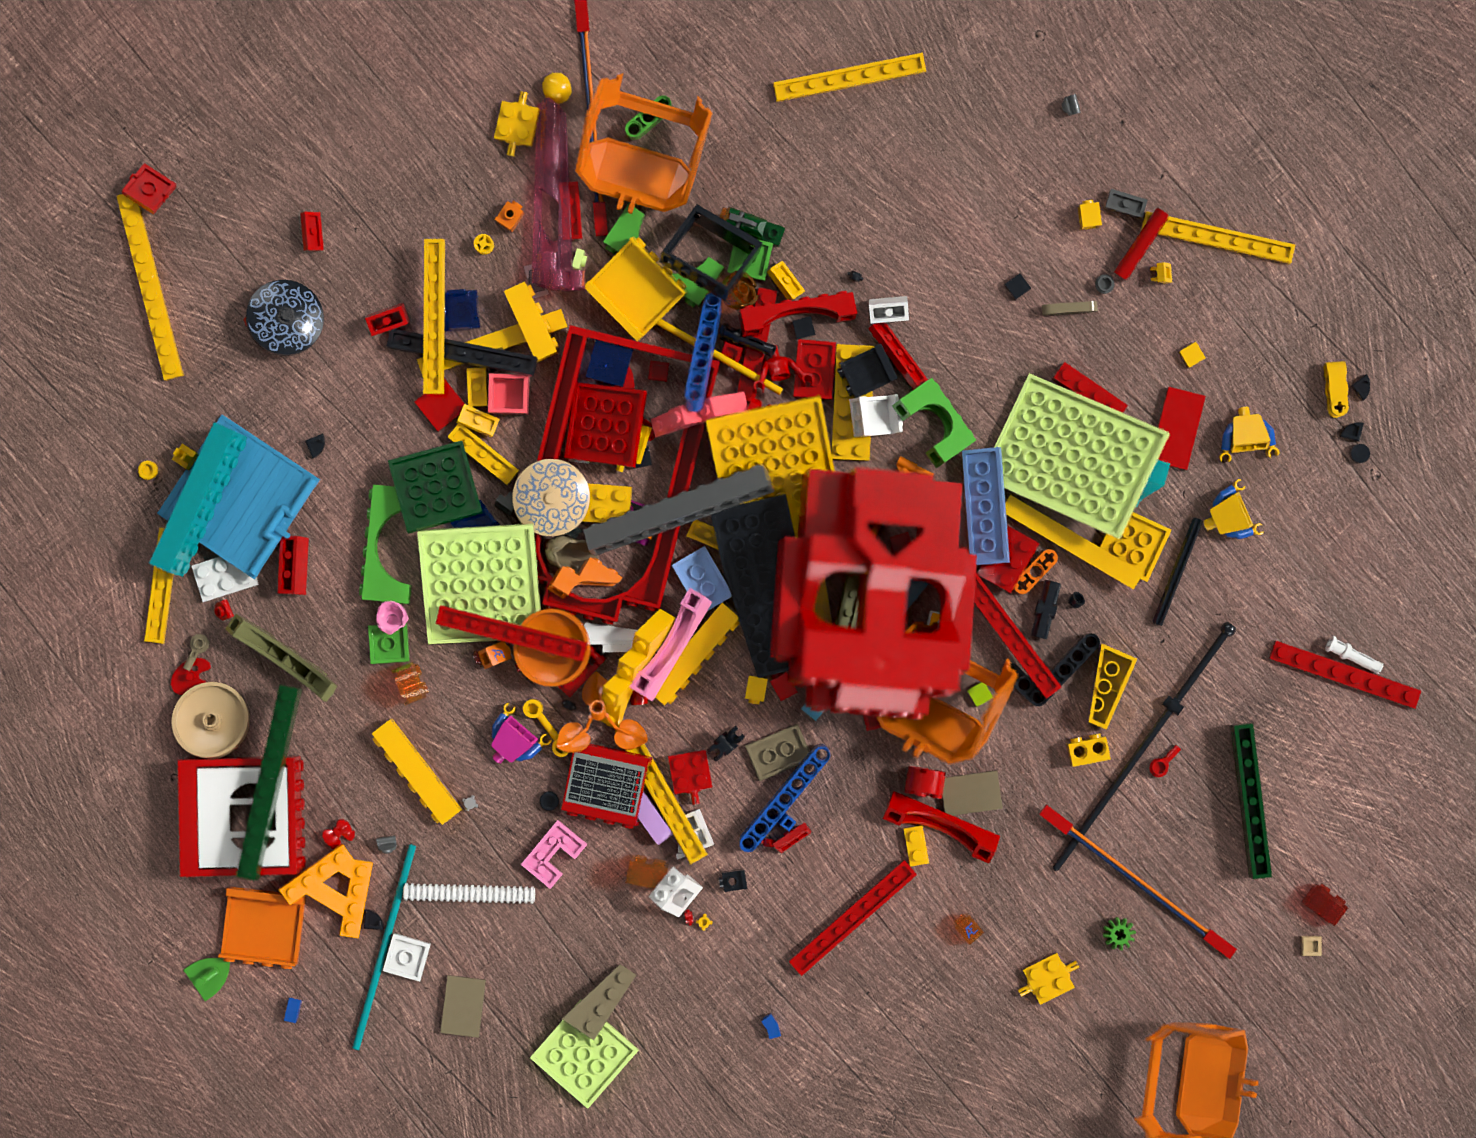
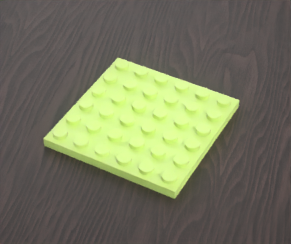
[417,524,541,644]

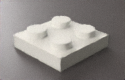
[383,933,431,982]

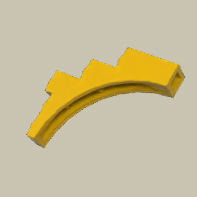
[601,609,676,728]

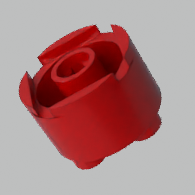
[904,766,946,799]

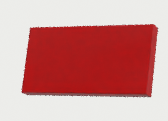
[1158,387,1206,470]

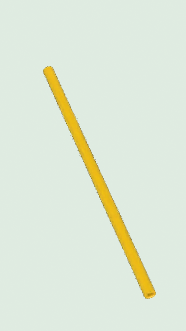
[656,319,783,395]

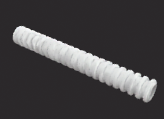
[403,883,535,904]

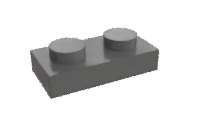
[1105,189,1148,219]

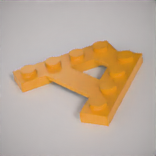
[279,844,373,938]

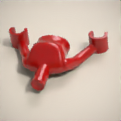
[753,345,814,394]

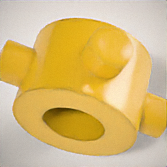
[696,914,713,931]

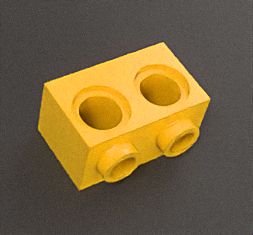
[1066,733,1111,767]

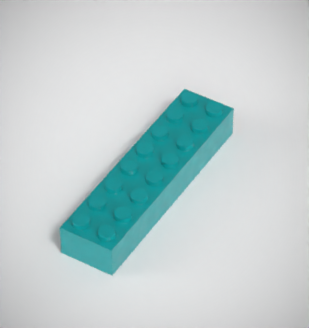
[149,422,247,577]

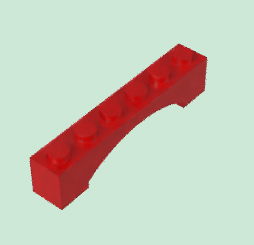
[738,291,858,337]
[882,791,1000,864]

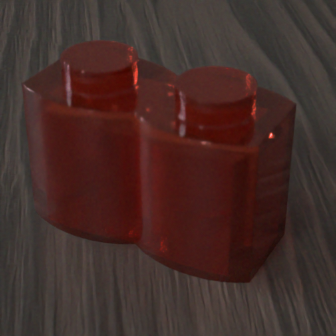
[1301,883,1348,926]

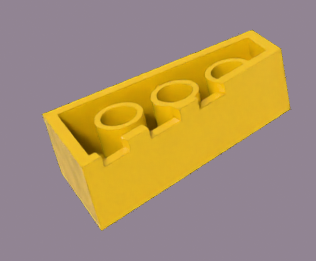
[1089,644,1137,730]

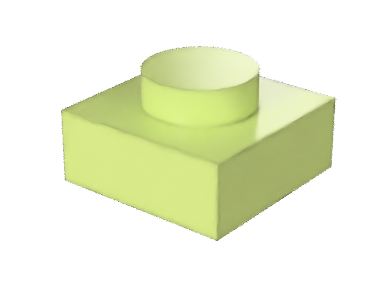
[572,248,588,271]

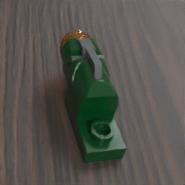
[720,207,785,247]

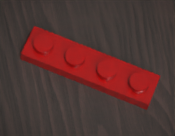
[868,322,928,390]

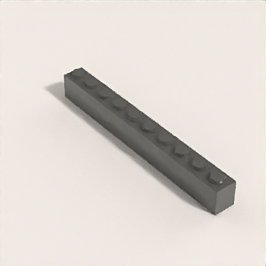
[583,465,774,556]

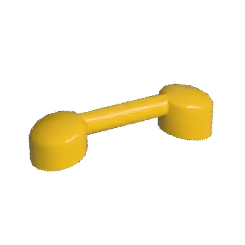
[523,699,569,757]

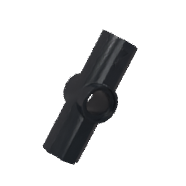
[1031,580,1061,639]

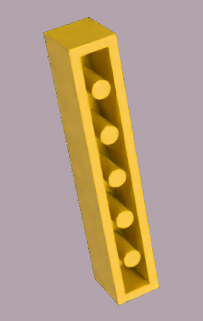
[655,603,740,705]
[372,719,462,825]

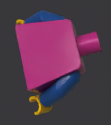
[491,703,551,764]

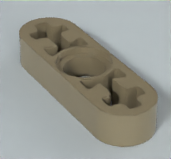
[1042,301,1098,315]

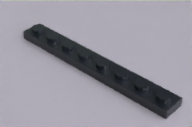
[386,329,538,377]

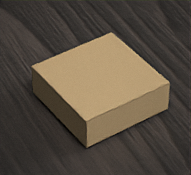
[1301,936,1322,956]

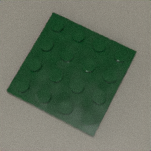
[388,440,482,534]

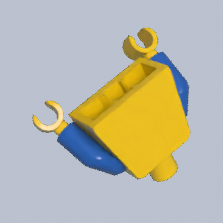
[1219,407,1279,462]
[1203,479,1264,539]

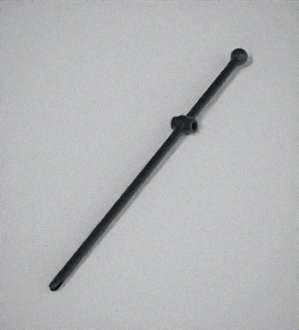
[1053,622,1236,871]

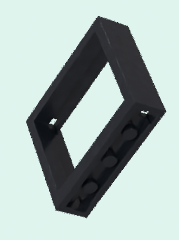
[659,204,762,301]

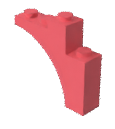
[651,392,748,438]

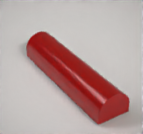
[1114,208,1169,280]

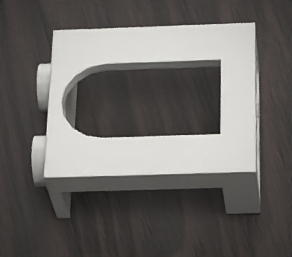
[649,867,703,917]

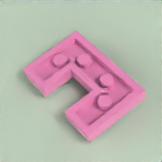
[521,820,587,889]

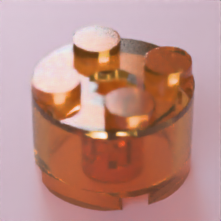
[391,662,429,706]

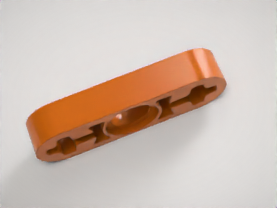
[1014,549,1058,594]

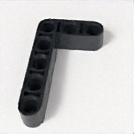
[1000,633,1100,706]

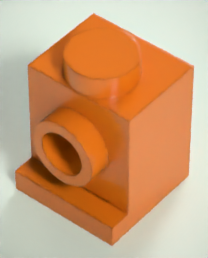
[494,200,525,232]

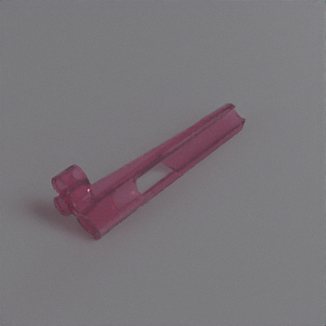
[532,98,586,291]

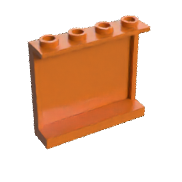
[218,886,306,969]

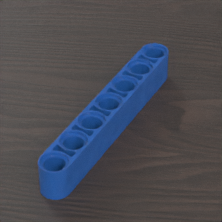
[685,293,722,412]
[739,744,830,852]

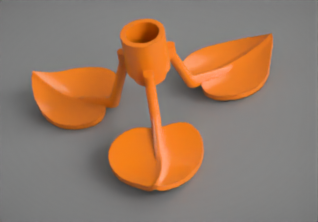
[556,671,648,753]

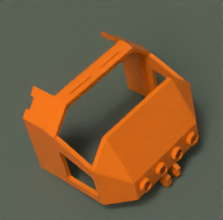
[575,73,712,214]
[877,622,1018,764]
[1134,1022,1259,1138]

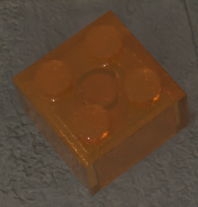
[625,854,669,889]

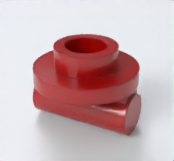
[214,599,234,621]

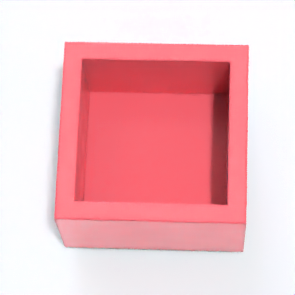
[488,374,530,415]

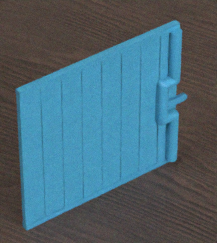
[157,415,320,579]

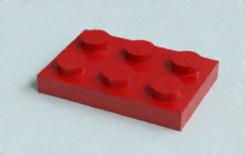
[793,339,836,400]
[977,525,1040,594]

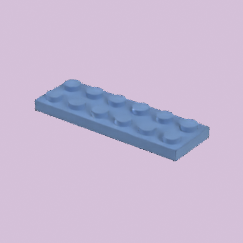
[962,447,1010,565]

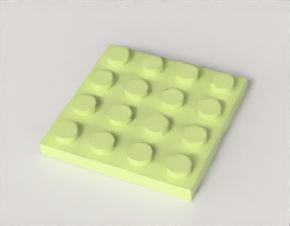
[530,999,639,1109]

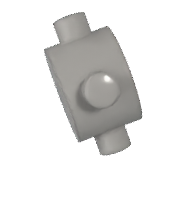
[462,795,478,811]

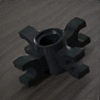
[707,725,745,762]

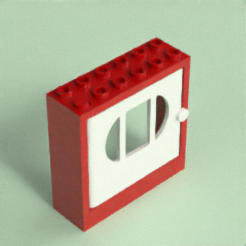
[178,756,306,877]

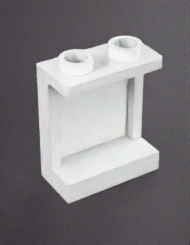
[849,394,903,438]

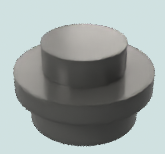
[1095,275,1115,294]

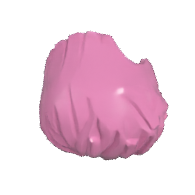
[376,601,408,635]

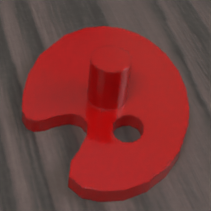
[171,658,211,695]

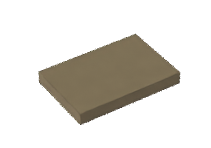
[745,724,810,781]
[942,770,1003,816]
[440,975,486,1038]

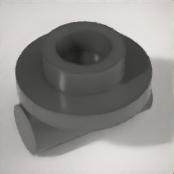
[1062,94,1081,116]
[376,835,397,854]

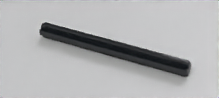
[1152,518,1203,626]

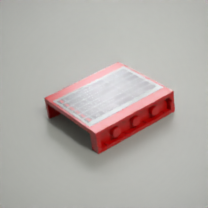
[561,744,653,829]

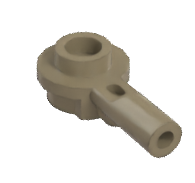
[183,634,210,671]

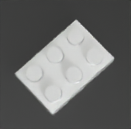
[192,557,259,602]

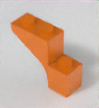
[547,557,622,599]

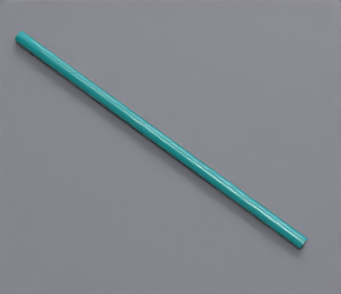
[352,844,416,1050]

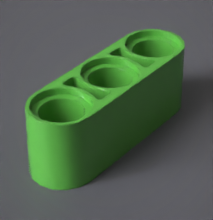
[625,95,672,141]

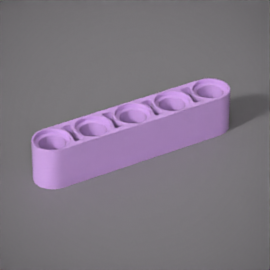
[638,790,673,845]

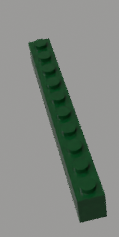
[236,685,302,881]

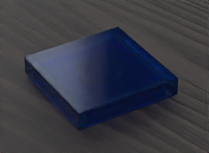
[586,340,633,387]

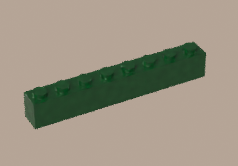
[1230,723,1272,880]

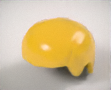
[542,73,572,104]

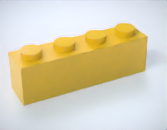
[504,282,559,363]

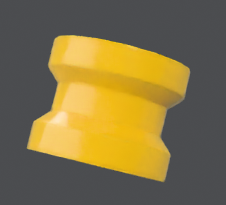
[474,234,494,255]

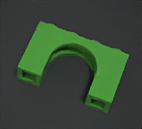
[892,378,976,468]

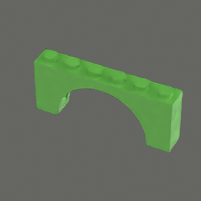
[603,204,725,308]
[359,485,412,604]

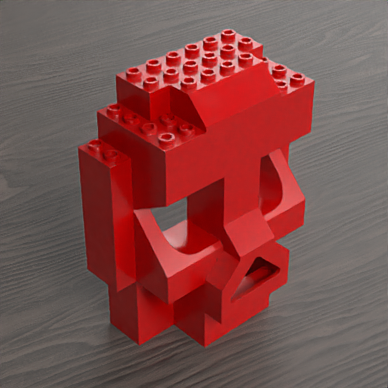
[770,467,977,720]

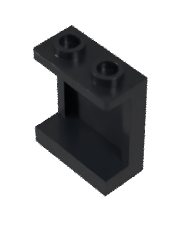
[837,343,897,398]

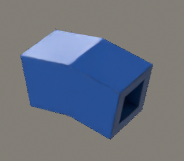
[778,812,796,831]
[284,997,302,1023]
[761,1013,781,1039]

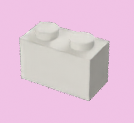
[869,296,909,324]

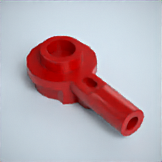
[1149,745,1181,778]

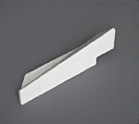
[584,622,664,652]

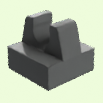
[494,491,514,516]

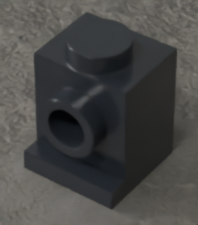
[718,868,747,892]

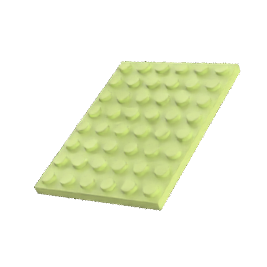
[994,373,1169,539]

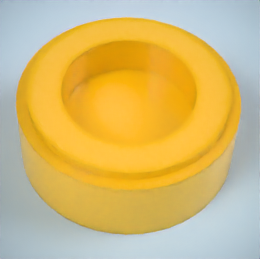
[138,461,158,480]

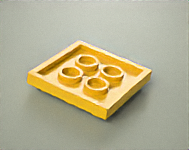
[1100,512,1171,582]

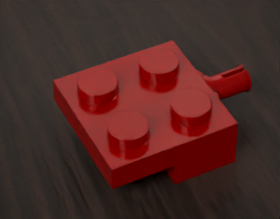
[668,749,713,805]

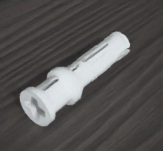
[1325,635,1383,675]

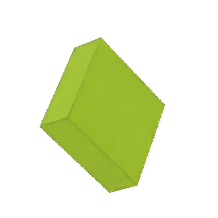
[967,682,993,707]

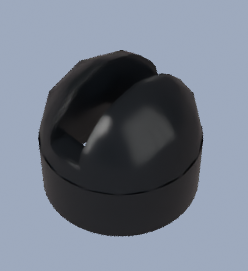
[1068,592,1085,609]

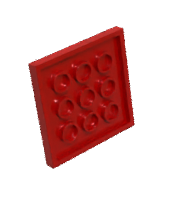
[564,382,647,468]

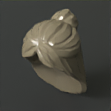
[544,535,599,574]

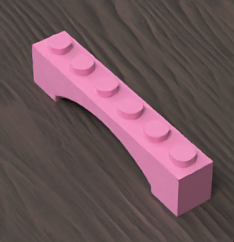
[630,588,712,701]

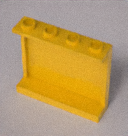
[583,237,688,341]

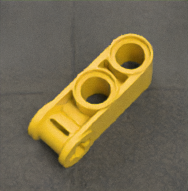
[1324,361,1349,418]

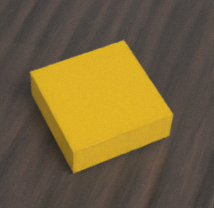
[1179,342,1206,368]

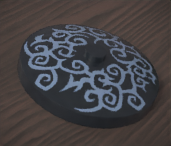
[246,280,324,356]

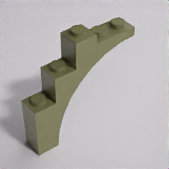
[225,613,337,702]

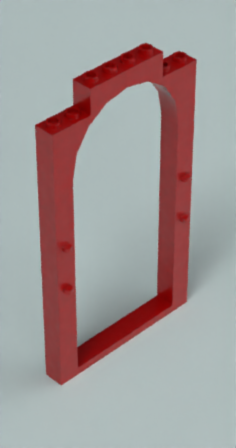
[522,325,720,625]

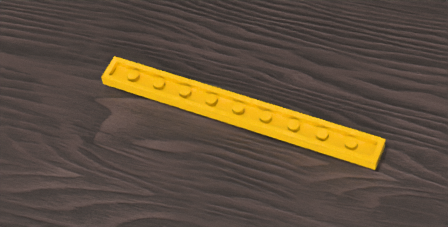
[116,194,184,381]

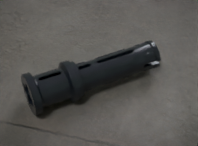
[719,323,776,357]

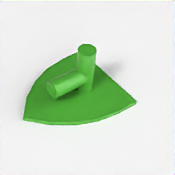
[184,958,230,1001]

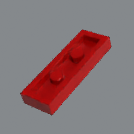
[559,181,583,241]

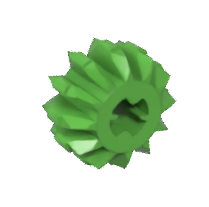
[1102,917,1136,950]

